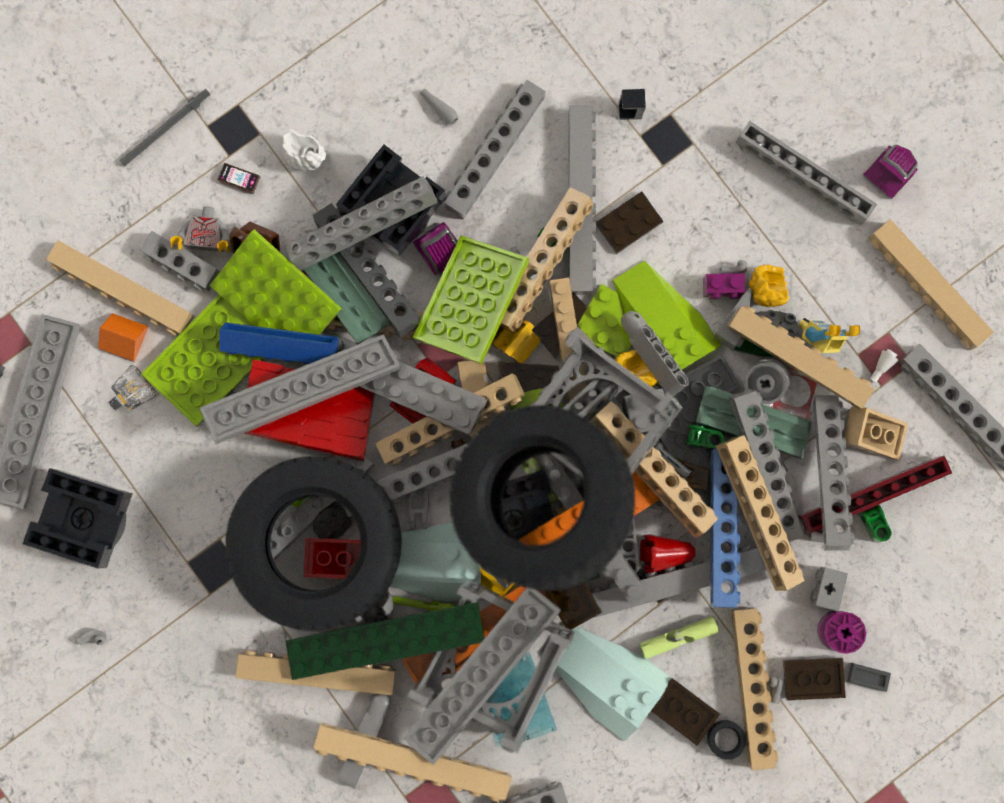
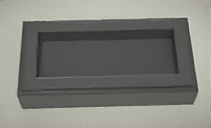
[847,663,891,692]

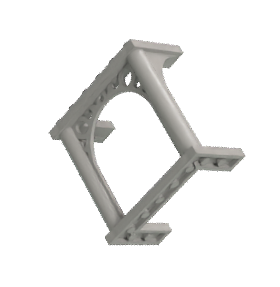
[515,327,682,480]
[407,579,575,753]

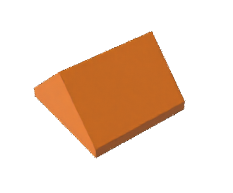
[98,313,149,362]

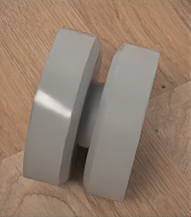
[745,357,791,404]

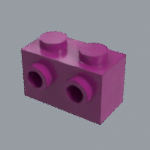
[703,273,745,299]

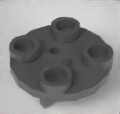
[765,310,799,338]
[313,505,352,539]

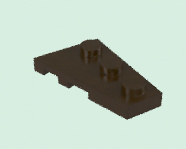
[532,294,587,359]
[498,362,560,395]

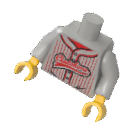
[170,206,230,254]

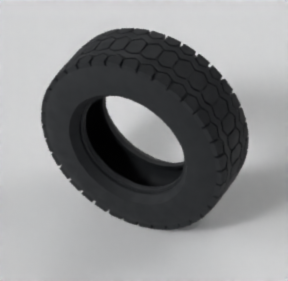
[449,405,635,590]
[225,456,402,631]

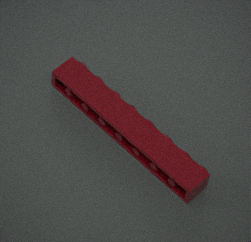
[798,455,952,534]

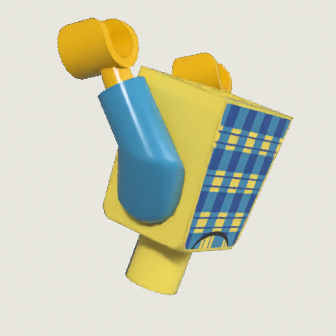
[799,318,860,353]

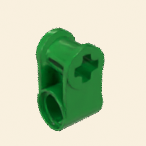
[685,425,724,450]
[859,505,892,542]

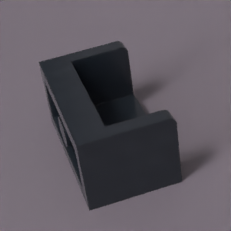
[619,89,646,120]

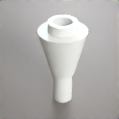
[870,349,899,383]

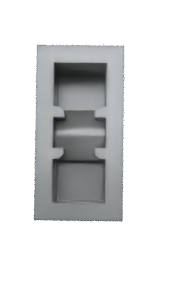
[810,567,848,612]

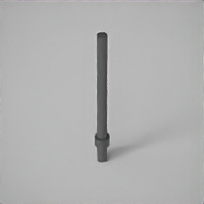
[120,89,211,167]

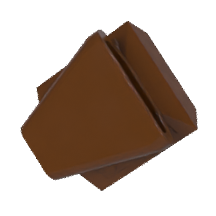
[229,221,280,254]

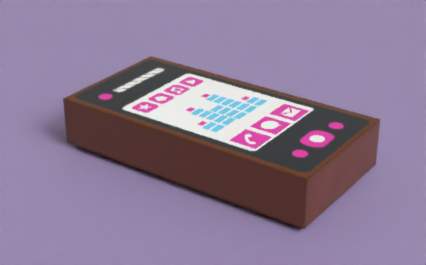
[218,163,260,194]

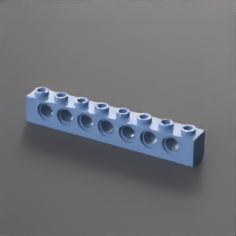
[710,449,740,608]

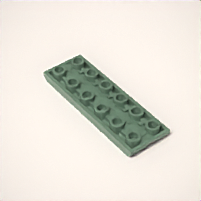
[304,252,390,345]
[695,386,812,459]

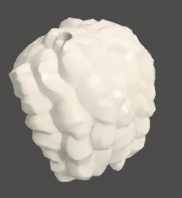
[281,129,326,171]

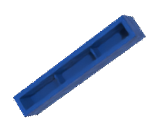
[219,322,339,364]

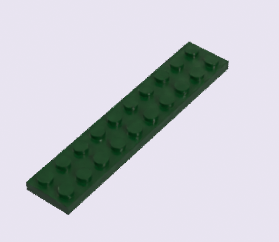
[285,602,485,680]

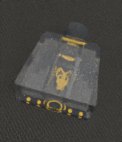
[109,365,159,410]

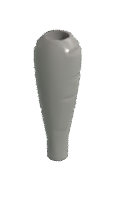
[421,89,458,125]

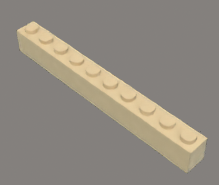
[313,722,512,802]

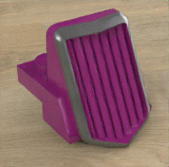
[864,145,918,199]
[412,222,458,275]

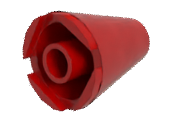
[640,534,696,573]

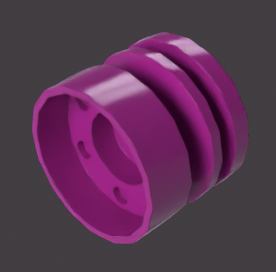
[817,611,866,654]

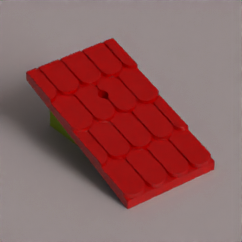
[243,359,375,462]

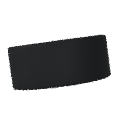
[707,720,746,759]

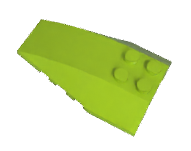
[612,260,721,386]

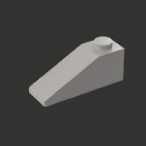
[714,288,752,351]

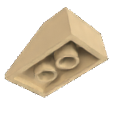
[843,407,908,460]

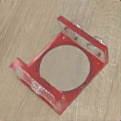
[770,366,817,420]

